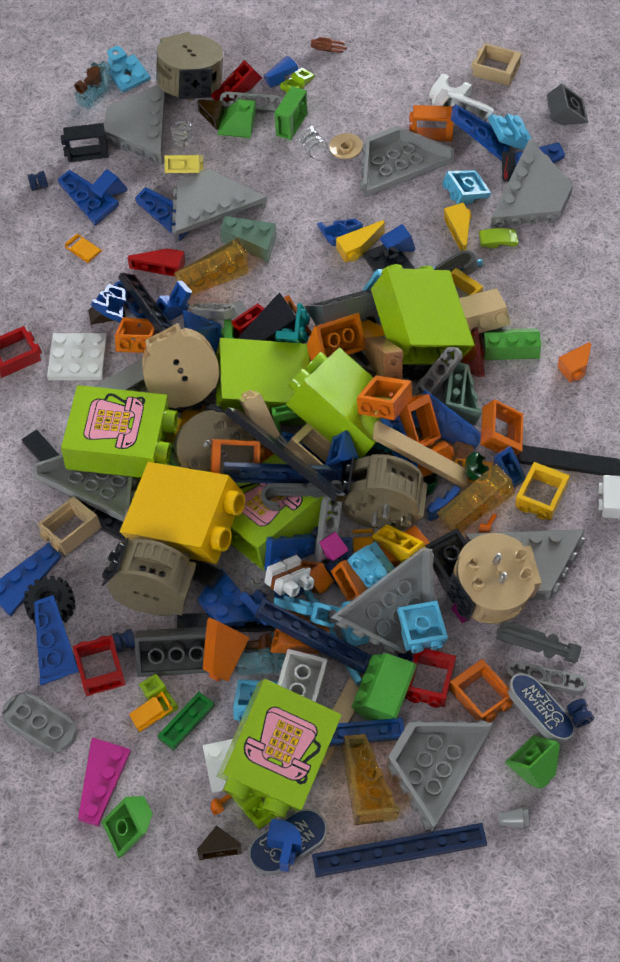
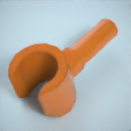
[479,514,497,533]
[210,794,232,815]

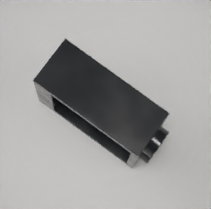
[61,123,109,162]

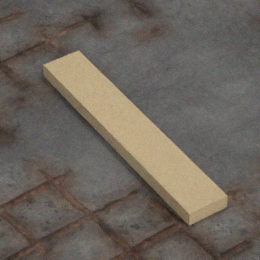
[373,421,468,488]
[321,666,368,768]

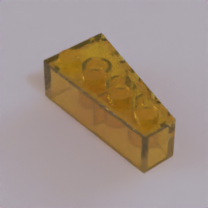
[174,237,249,295]
[437,464,516,533]
[341,734,400,825]

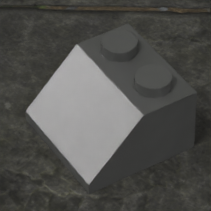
[547,83,588,125]

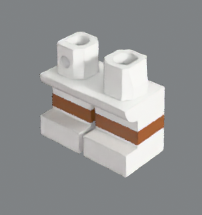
[264,555,315,598]

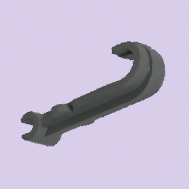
[434,250,478,275]
[261,480,344,511]
[496,622,582,663]

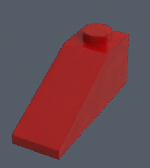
[211,60,262,103]
[127,248,186,278]

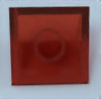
[460,327,486,377]

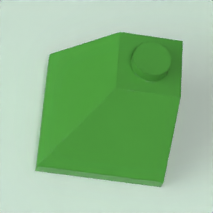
[218,99,256,138]
[505,735,560,789]
[101,796,153,858]

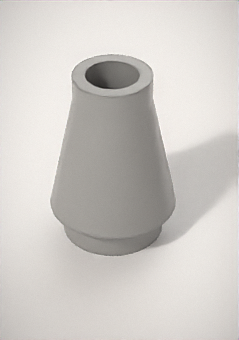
[498,807,530,829]

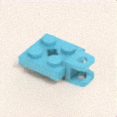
[106,46,151,93]
[274,595,339,627]

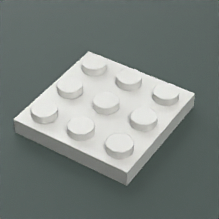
[47,333,107,380]

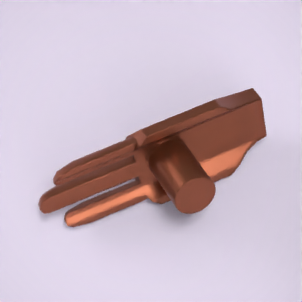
[311,37,347,53]

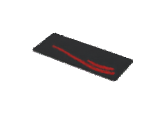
[502,151,515,182]

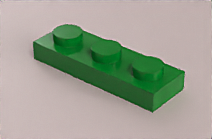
[157,692,215,751]

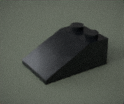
[425,528,467,603]

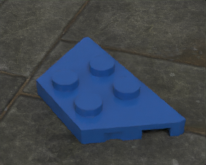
[183,311,222,355]
[198,568,262,627]

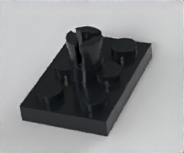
[363,244,415,272]

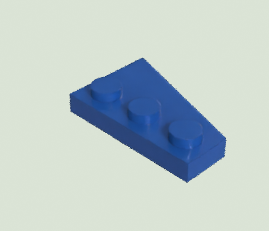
[264,534,316,571]

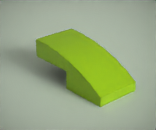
[280,68,315,92]
[478,228,518,248]
[139,674,179,719]
[232,792,276,830]

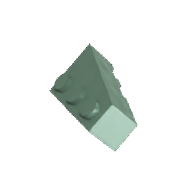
[220,216,277,262]
[441,362,482,425]

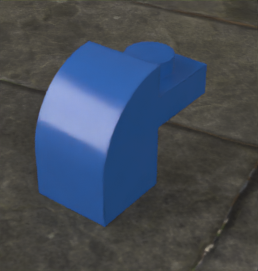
[156,281,192,321]
[267,819,302,872]

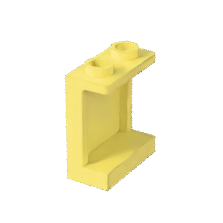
[164,155,203,173]

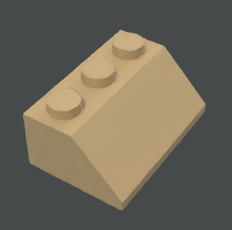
[459,288,511,336]

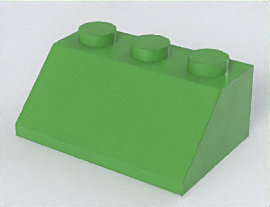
[482,328,541,360]
[351,653,417,720]

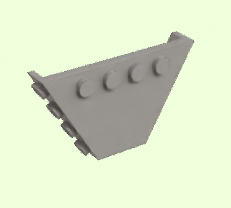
[104,85,166,165]
[360,126,454,197]
[490,139,573,228]
[172,168,267,243]
[33,455,136,522]
[465,529,585,600]
[330,547,435,655]
[386,720,493,832]

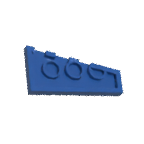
[451,104,509,161]
[58,169,119,226]
[135,187,189,241]
[411,390,481,451]
[0,543,61,617]
[34,595,79,685]

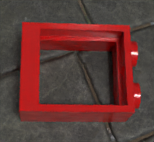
[0,326,42,378]
[72,635,126,696]
[405,648,456,708]

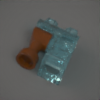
[74,61,112,109]
[237,632,286,676]

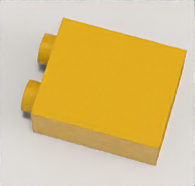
[120,462,245,564]

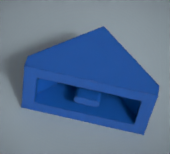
[90,169,128,198]
[380,224,415,252]
[325,430,359,466]
[493,446,526,489]

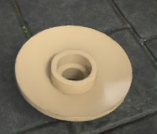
[329,133,363,159]

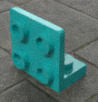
[276,303,310,344]

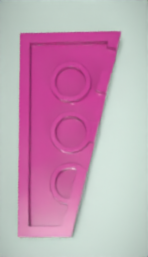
[78,737,131,827]

